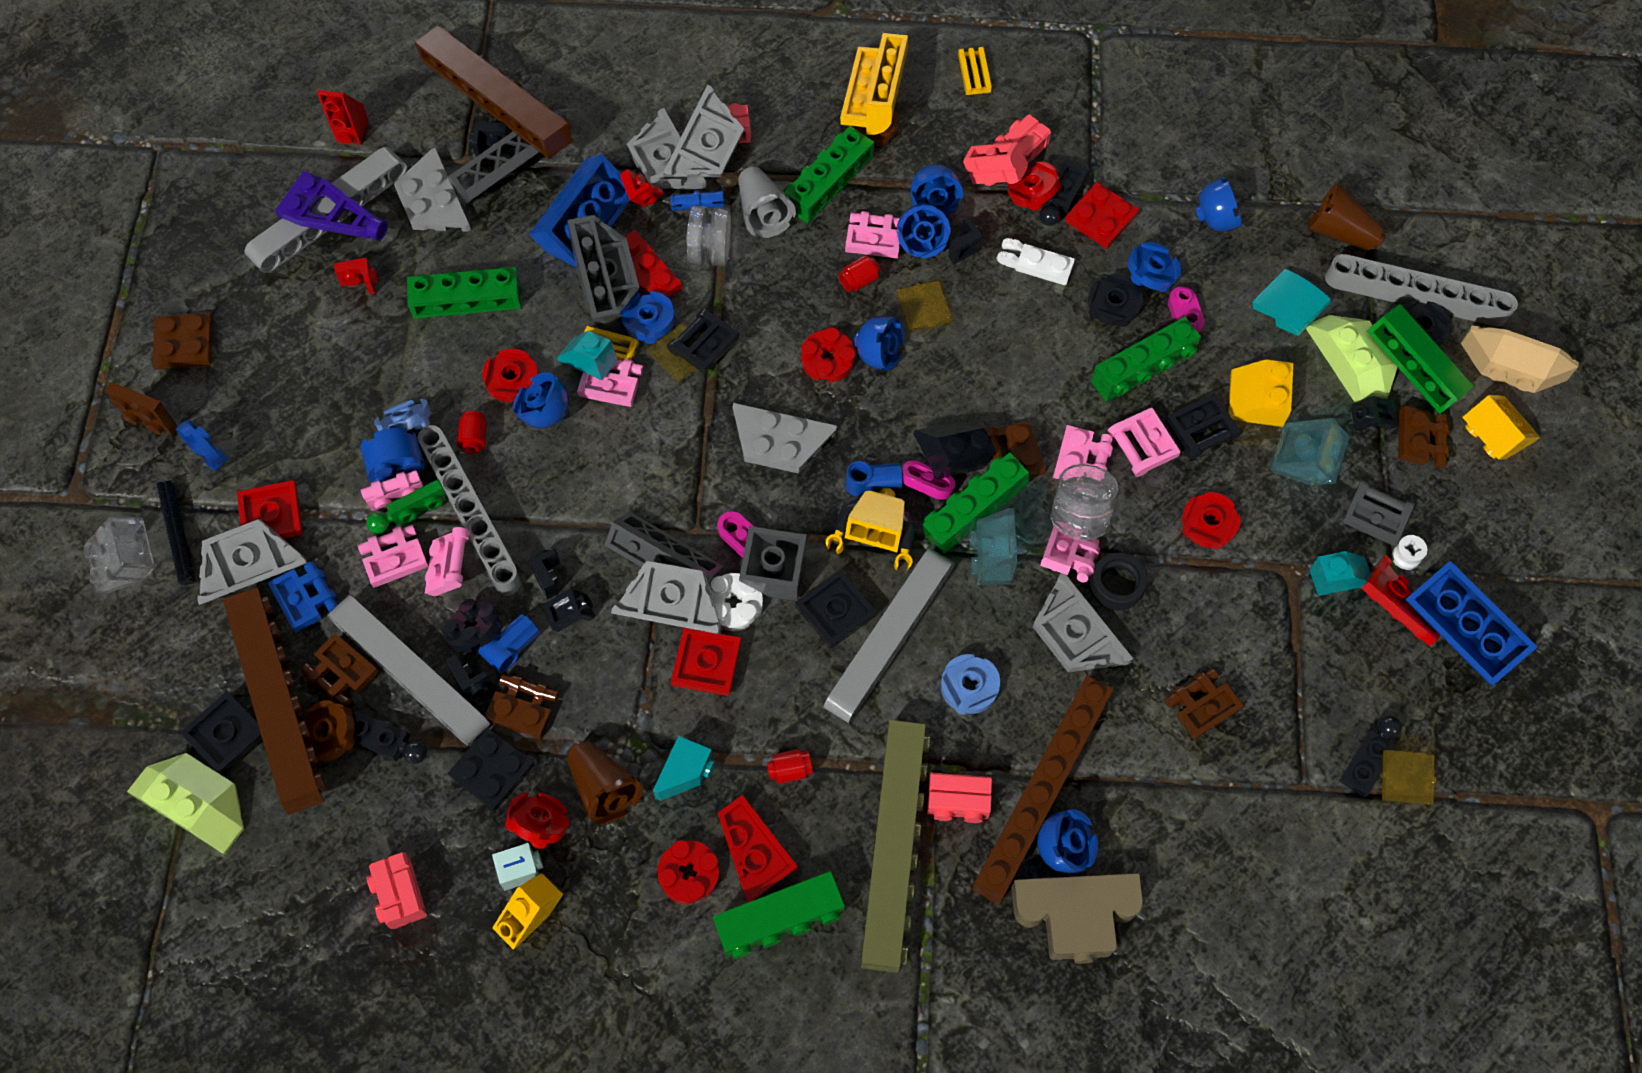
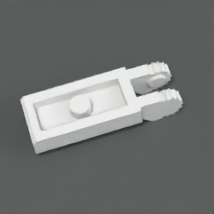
[996,238,1075,285]

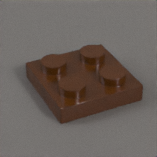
[152,313,213,370]
[105,382,178,436]

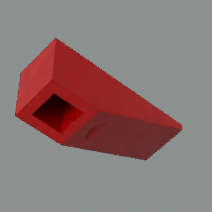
[317,90,369,145]

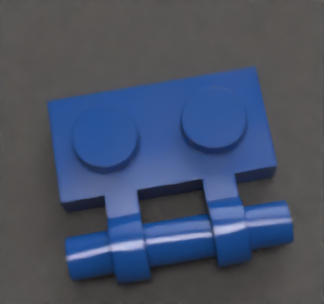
[268,561,338,633]

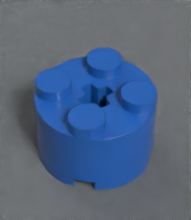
[360,428,425,482]

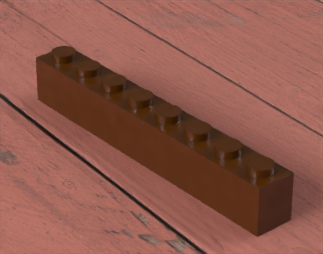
[415,26,573,159]
[223,587,326,815]
[972,675,1114,905]

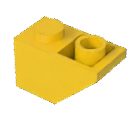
[492,873,563,950]

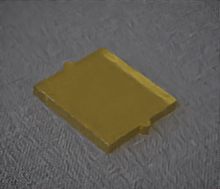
[896,281,952,332]
[647,324,698,383]
[1380,750,1437,805]

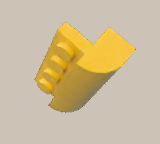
[840,33,908,135]

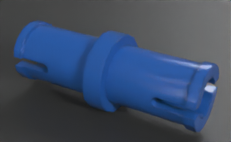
[671,190,725,212]

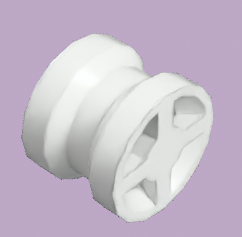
[1392,535,1427,570]

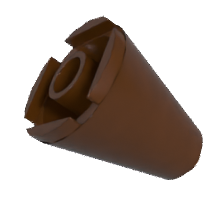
[1307,184,1385,251]
[566,741,643,826]

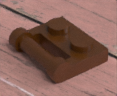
[985,421,1046,478]

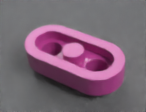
[1168,286,1205,334]
[902,461,955,500]
[717,511,754,558]

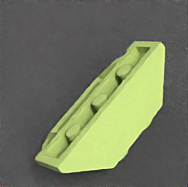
[1306,315,1398,403]
[127,753,244,855]

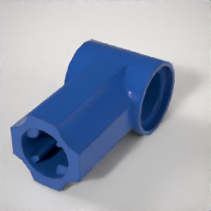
[845,461,902,496]
[478,614,540,673]

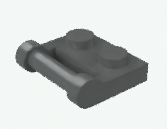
[1342,480,1415,546]

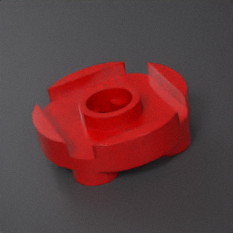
[1007,162,1061,210]
[801,327,855,382]
[482,349,539,402]
[1181,492,1241,550]
[505,792,570,849]
[657,840,720,905]

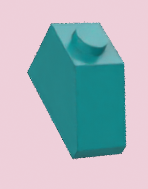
[557,331,618,380]
[1309,551,1371,596]
[653,736,716,801]

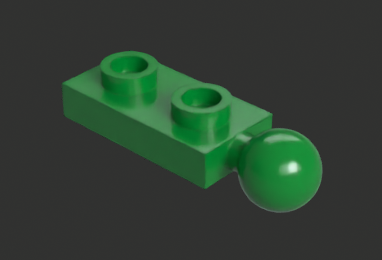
[366,479,448,534]

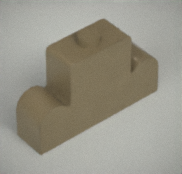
[1011,874,1143,964]

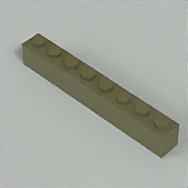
[861,720,930,973]

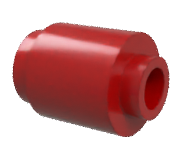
[838,256,880,292]
[457,411,487,454]
[766,749,812,785]

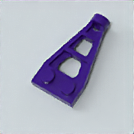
[275,170,388,241]

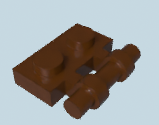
[1398,405,1450,468]
[300,633,379,706]
[1164,669,1244,740]
[484,673,559,740]

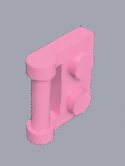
[1108,408,1180,477]
[425,527,470,597]

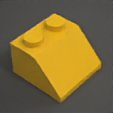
[1228,360,1293,427]
[1462,395,1541,460]

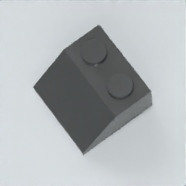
[739,526,807,601]

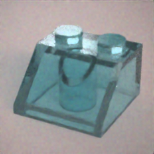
[1270,418,1350,485]
[969,508,1017,585]

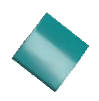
[1252,269,1331,336]

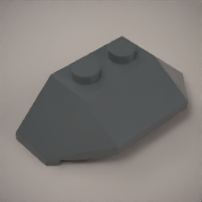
[568,215,639,320]

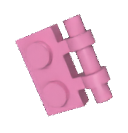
[845,211,900,258]
[577,359,643,407]
[1053,425,1113,488]
[360,470,424,511]
[1040,522,1100,582]
[357,525,429,588]

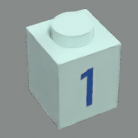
[492,843,543,891]

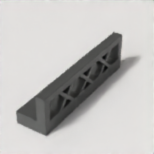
[448,132,539,203]
[604,511,725,586]

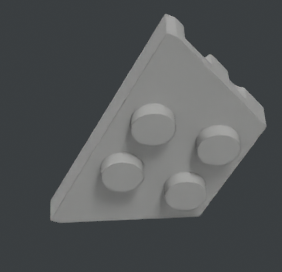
[663,85,744,177]
[627,108,706,189]
[394,148,471,232]
[732,403,837,474]
[198,519,308,605]
[611,561,722,634]
[1033,573,1133,672]

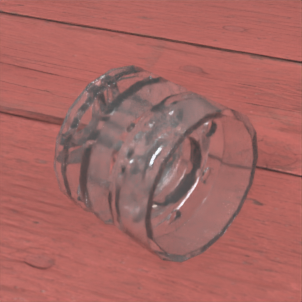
[1050,464,1119,541]

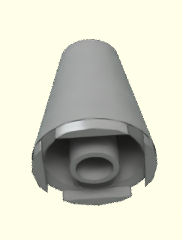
[738,167,796,238]

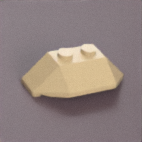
[1461,326,1579,393]

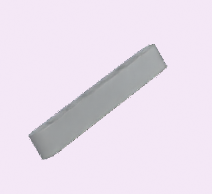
[244,147,407,273]
[1325,254,1518,327]
[418,425,521,596]
[823,548,955,723]
[327,595,490,746]

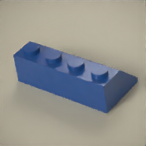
[529,154,630,267]
[1406,561,1538,687]

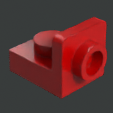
[620,169,664,207]
[334,258,378,294]

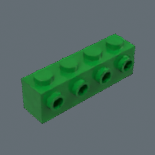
[784,126,874,224]
[407,267,521,319]
[1366,304,1474,414]
[1091,317,1201,402]
[922,452,1029,555]
[712,871,845,959]

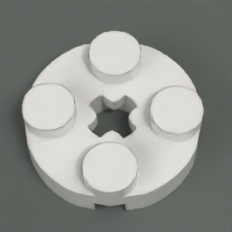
[710,573,763,631]

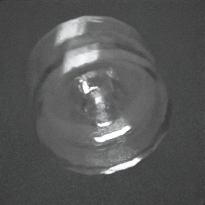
[686,205,731,267]

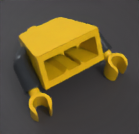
[826,488,915,572]

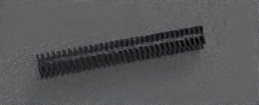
[156,480,196,586]

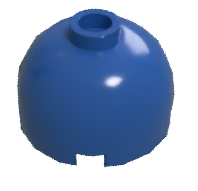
[910,164,964,216]
[1195,177,1242,232]
[896,204,951,259]
[855,316,904,371]
[512,372,569,429]
[1037,809,1098,873]

